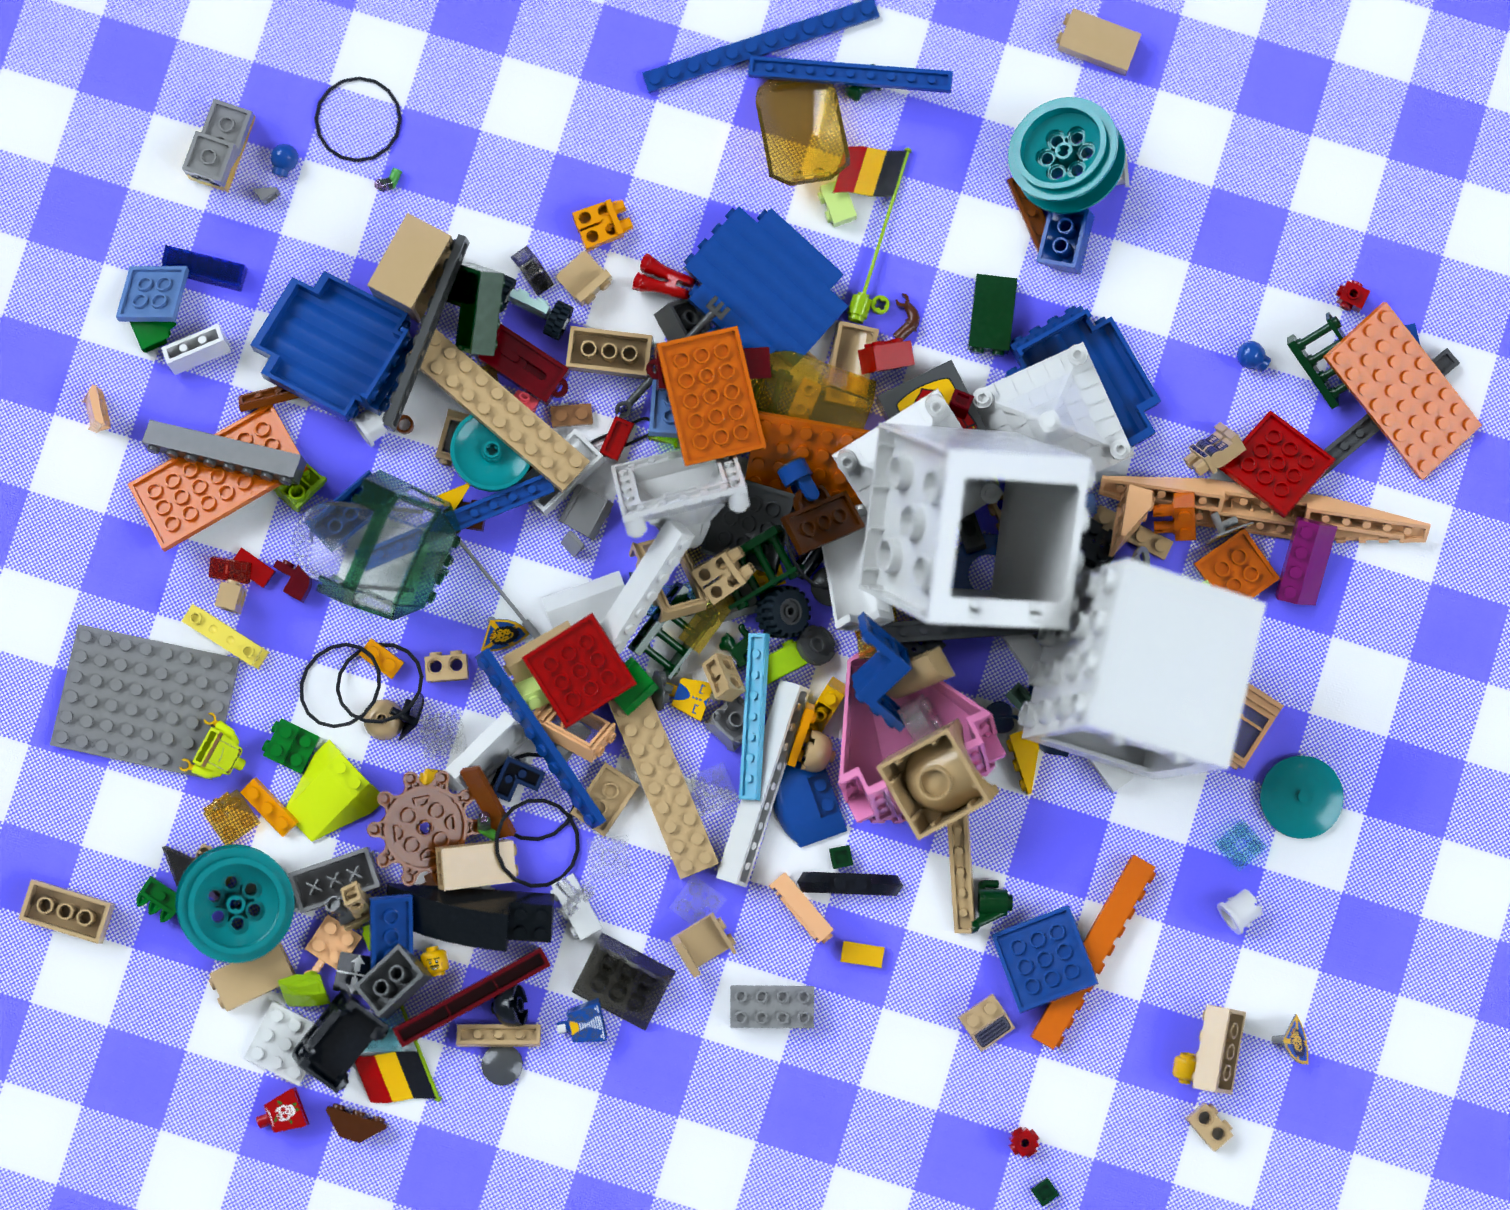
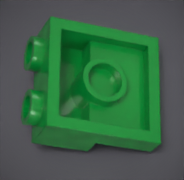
[262,718,321,774]

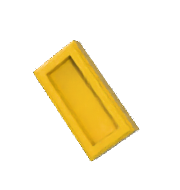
[840,941,885,968]

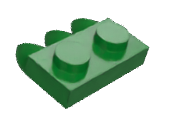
[136,876,176,923]

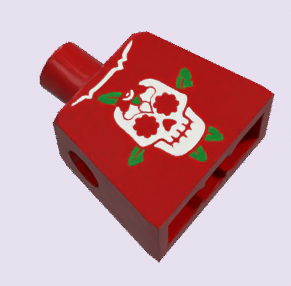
[256,1087,310,1133]

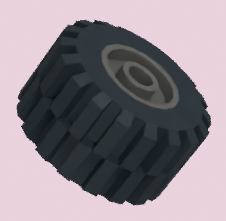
[754,586,811,638]

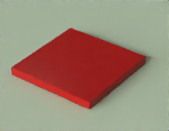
[1219,410,1336,518]
[522,613,637,728]

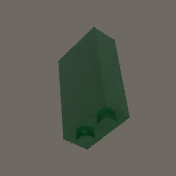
[967,274,1018,357]

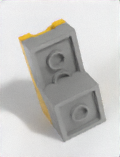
[182,98,256,193]

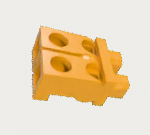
[572,199,633,252]

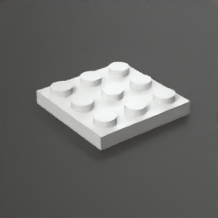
[243,1001,315,1086]

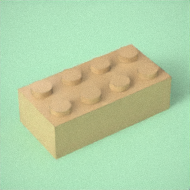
[566,326,653,380]
[18,879,115,944]
[1192,1004,1246,1095]

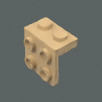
[556,251,612,307]

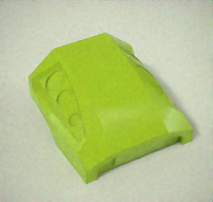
[273,463,327,512]
[278,971,331,1007]

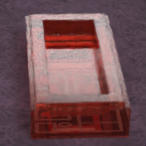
[209,556,252,584]

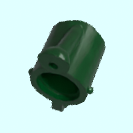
[971,880,1013,934]

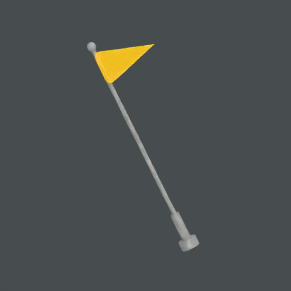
[419,483,541,639]

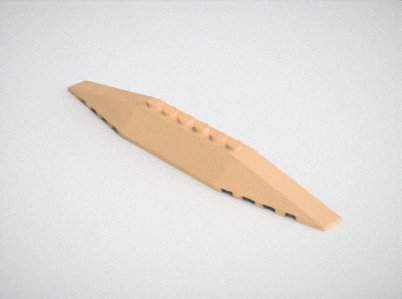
[1098,475,1431,543]

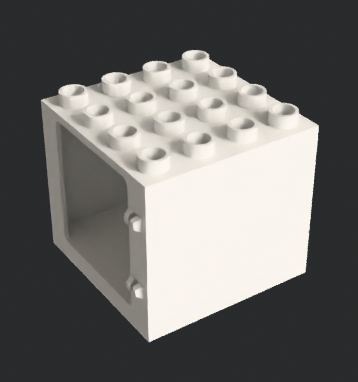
[859,423,1095,629]
[1018,558,1266,780]

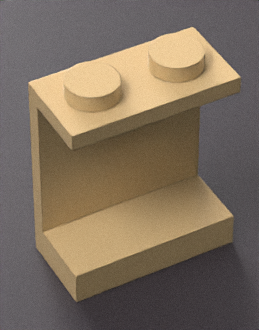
[670,913,737,978]

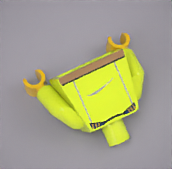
[179,713,246,779]

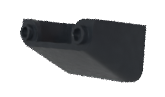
[292,990,390,1094]

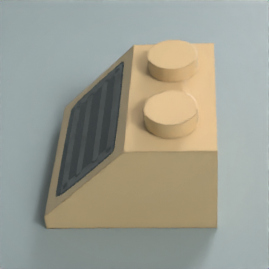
[957,993,1015,1052]

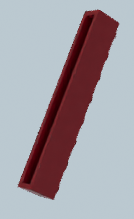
[392,947,551,1048]

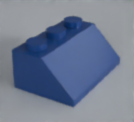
[1036,209,1095,275]

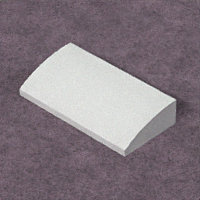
[517,428,605,517]
[446,710,528,789]

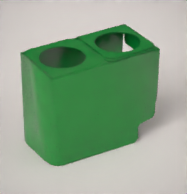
[130,322,176,353]

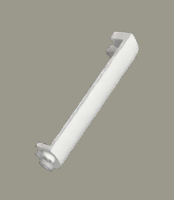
[822,504,895,631]

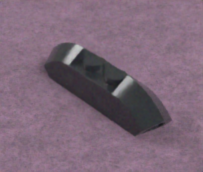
[797,872,903,896]

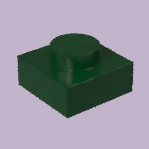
[829,845,853,869]
[1030,1177,1060,1207]

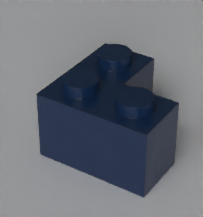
[493,755,546,802]

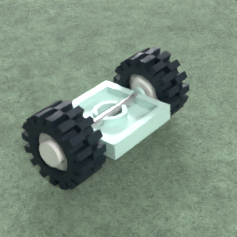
[499,274,574,340]

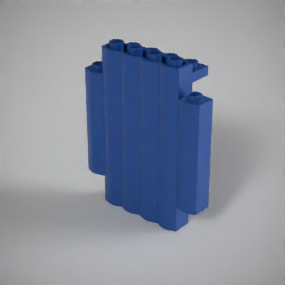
[683,206,849,368]
[250,271,414,422]
[1004,305,1161,448]

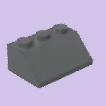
[654,296,712,341]
[354,944,433,1019]

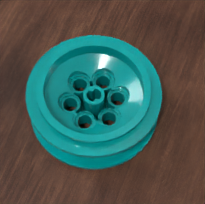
[1008,97,1126,214]
[175,844,295,963]

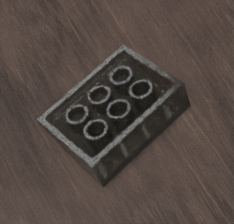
[572,932,676,1030]

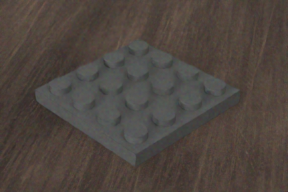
[700,479,795,575]

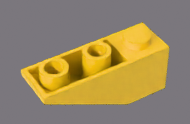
[808,677,846,734]
[1006,730,1039,795]

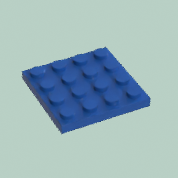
[991,905,1099,1013]

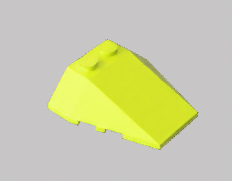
[286,739,380,842]

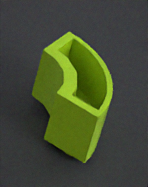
[767,639,808,685]

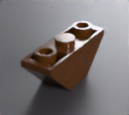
[326,1103,389,1143]

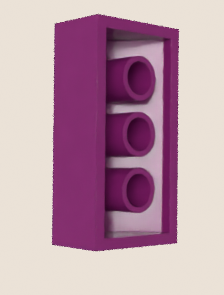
[1275,516,1338,606]

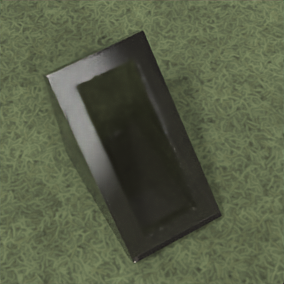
[162,846,195,886]

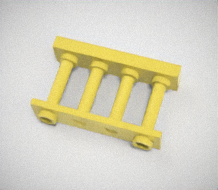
[181,604,270,670]

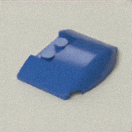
[773,758,847,848]

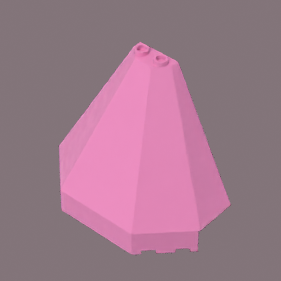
[839,646,1007,824]

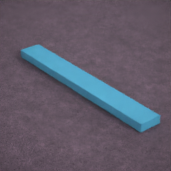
[739,633,770,800]

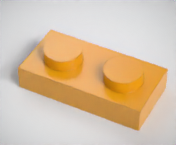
[358,638,405,679]

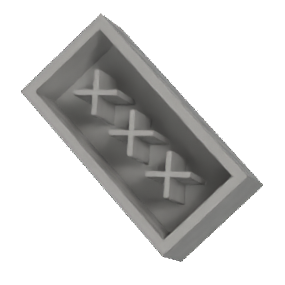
[287,847,383,913]
[730,985,814,1028]

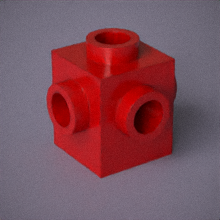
[1336,280,1370,313]
[1008,1126,1040,1158]

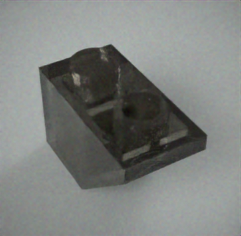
[510,245,554,296]

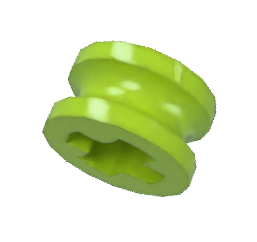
[871,295,890,315]

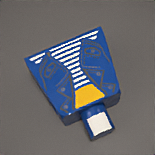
[556,998,607,1042]

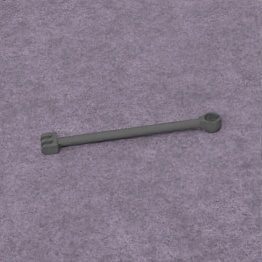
[615,295,731,418]

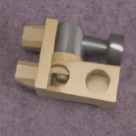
[325,881,373,931]

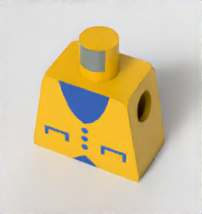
[665,678,712,722]

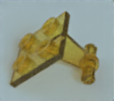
[203,789,261,845]

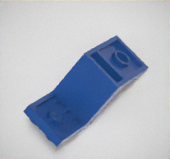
[851,612,912,732]

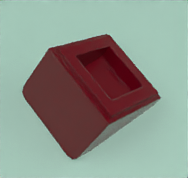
[949,389,974,419]

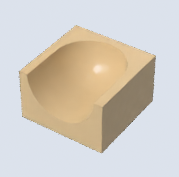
[367,212,453,324]
[876,719,1000,840]

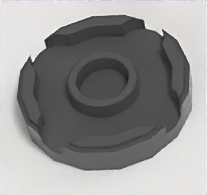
[796,625,835,666]

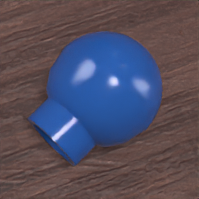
[270,144,299,178]
[1237,341,1271,372]

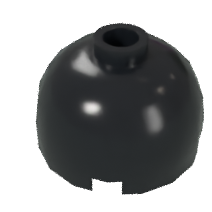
[491,985,528,1027]

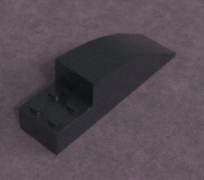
[387,883,555,952]

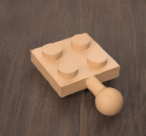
[303,914,363,974]

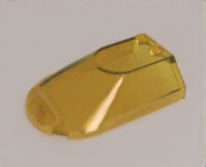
[756,79,850,186]
[751,351,877,429]

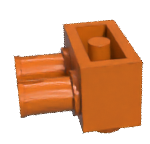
[1153,492,1196,541]

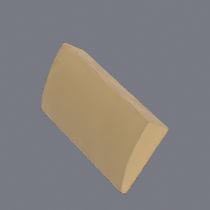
[821,320,879,409]

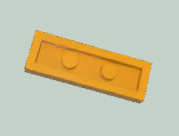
[787,702,817,767]
[240,777,299,837]

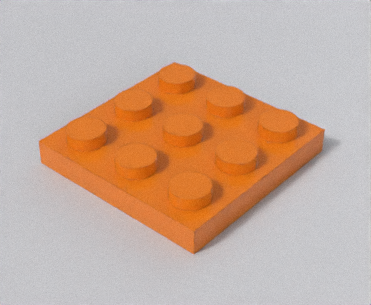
[1193,528,1280,598]

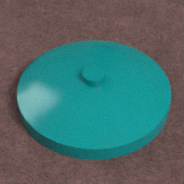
[450,414,530,492]
[1259,756,1344,839]

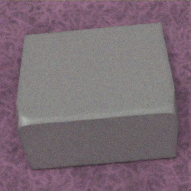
[253,187,281,205]
[561,531,585,557]

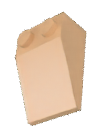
[1109,484,1155,557]

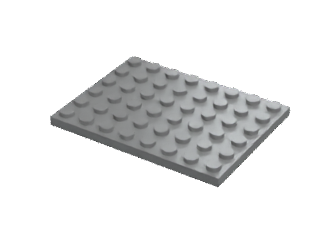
[50,624,241,780]

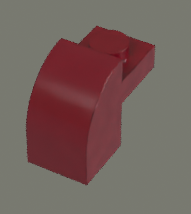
[273,559,312,603]

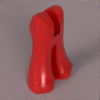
[632,253,696,299]

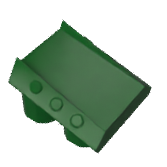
[613,656,659,716]

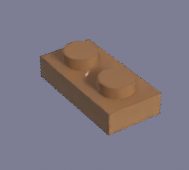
[550,403,593,428]

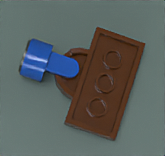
[777,457,866,556]

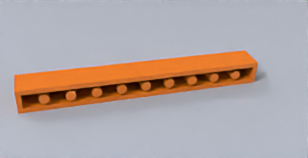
[1030,855,1156,1050]

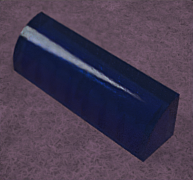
[162,245,248,292]

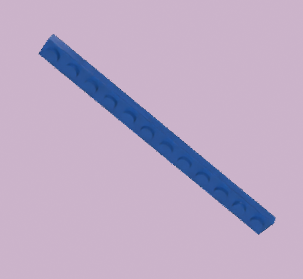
[642,0,880,93]

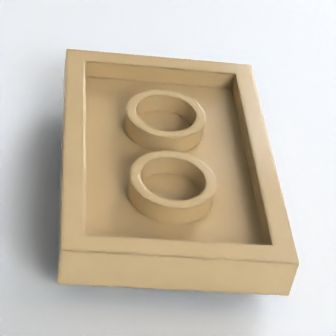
[570,762,640,837]

